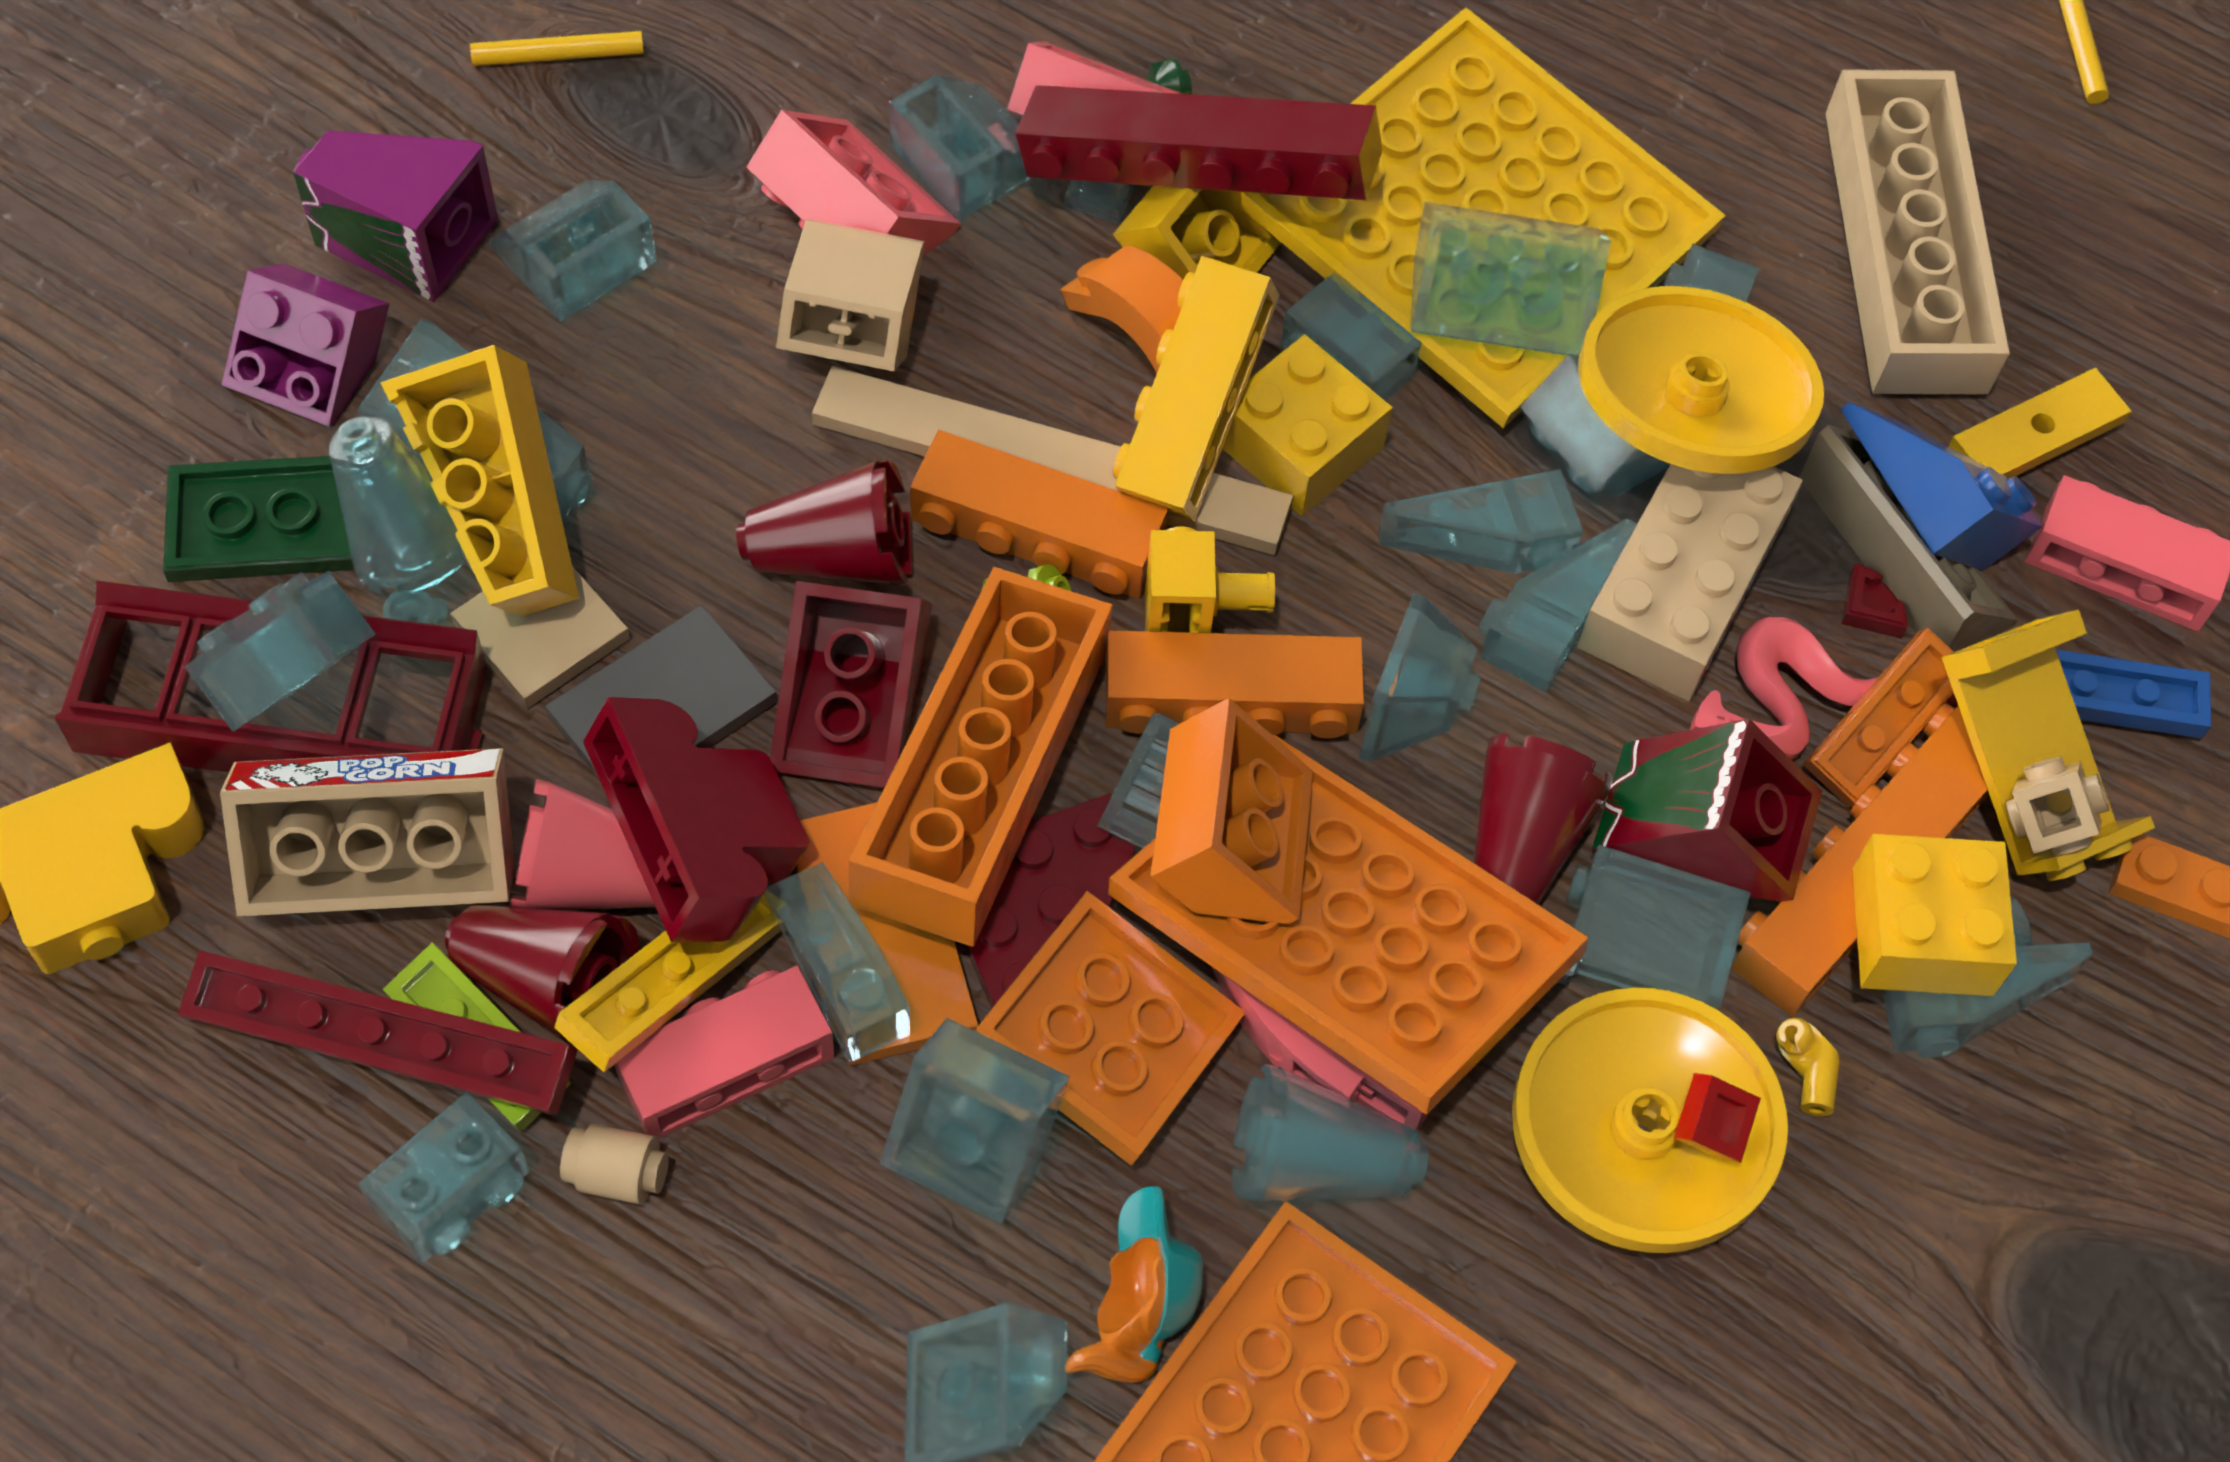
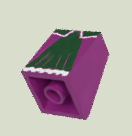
[293,130,499,302]

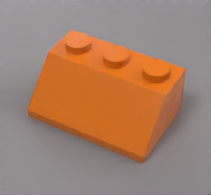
[1150,698,1313,924]

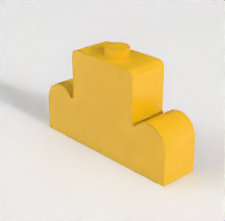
[0,742,205,974]

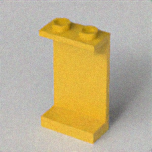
[1941,609,2155,881]

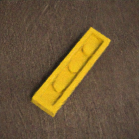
[554,893,790,1073]

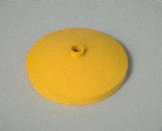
[1578,286,1824,474]
[1512,988,1788,1253]

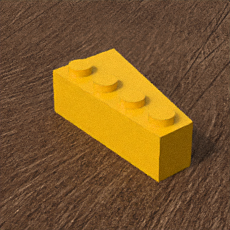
[380,345,580,616]

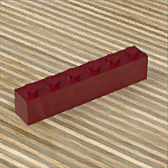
[1015,85,1383,201]

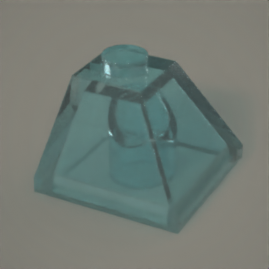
[1359,593,1482,762]
[905,1302,1067,1462]

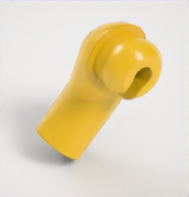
[1776,1017,1840,1117]

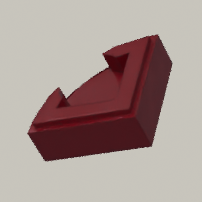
[1841,563,1908,639]

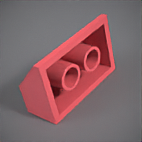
[746,110,961,256]

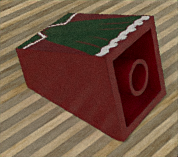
[1592,719,1822,901]

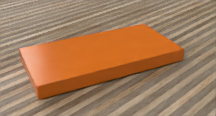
[796,802,978,1067]

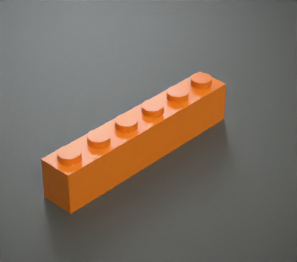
[1731,702,1989,1018]

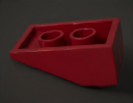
[770,581,932,788]

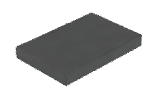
[545,605,777,779]

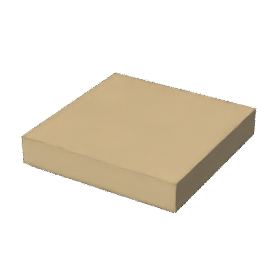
[450,566,630,709]

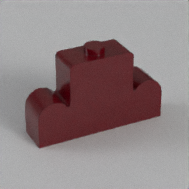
[583,697,810,943]

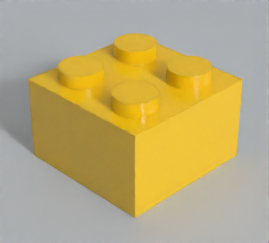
[1222,334,1393,517]
[1852,834,2017,996]

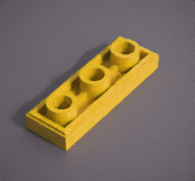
[1948,367,2132,478]

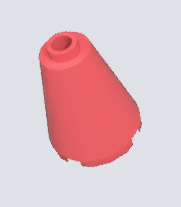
[510,779,655,911]

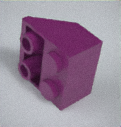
[221,263,390,426]

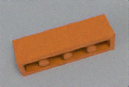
[910,429,1168,599]
[1105,630,1364,738]

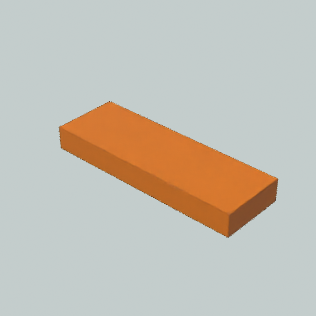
[1802,627,1954,808]

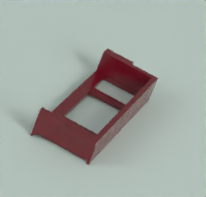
[55,580,488,773]

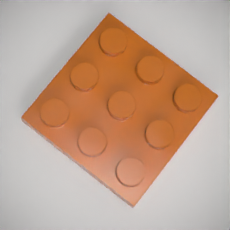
[969,891,1245,1166]

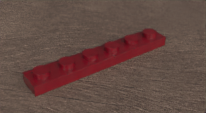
[177,950,578,1116]

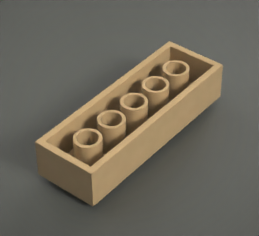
[1826,70,2010,394]

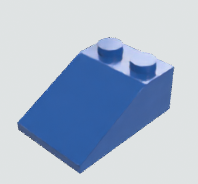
[1840,402,2042,570]

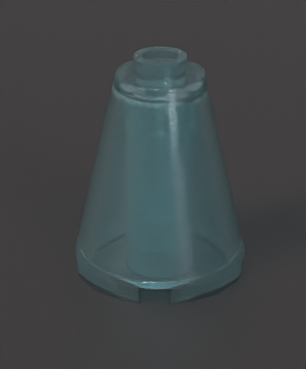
[329,417,465,594]
[1232,1064,1428,1203]

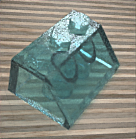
[1410,202,1611,357]

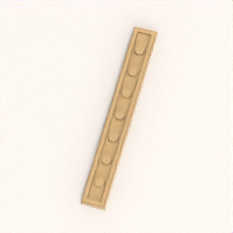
[812,366,1293,556]

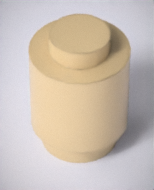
[560,1124,668,1205]

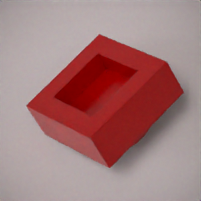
[1674,1073,1761,1163]

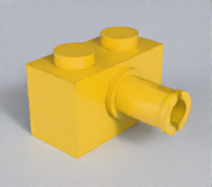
[1144,526,1275,633]

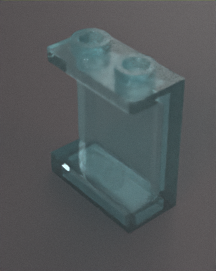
[1557,845,1751,1011]

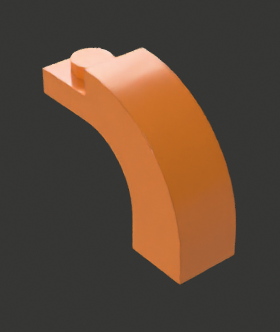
[1060,245,1183,373]

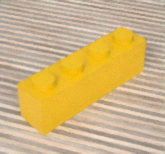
[1113,256,1280,522]

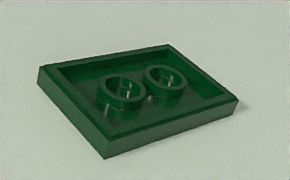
[163,454,359,582]

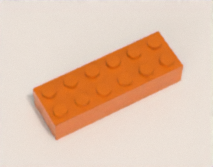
[849,567,1113,947]

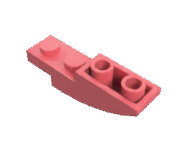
[1211,966,1428,1137]

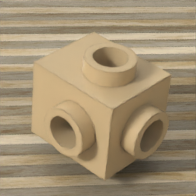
[2006,757,2110,856]

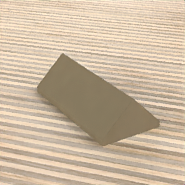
[1799,425,2018,652]

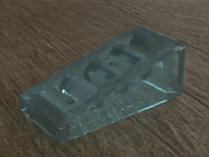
[1097,713,1180,848]

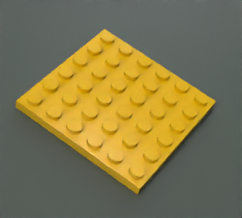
[1239,7,1726,428]

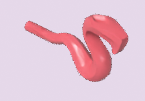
[1690,617,1958,760]

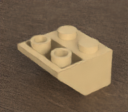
[776,219,925,371]

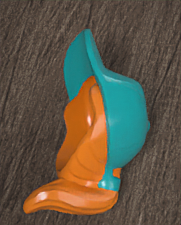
[1065,1186,1203,1383]

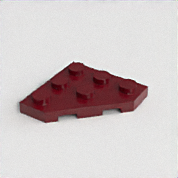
[963,793,1135,1009]

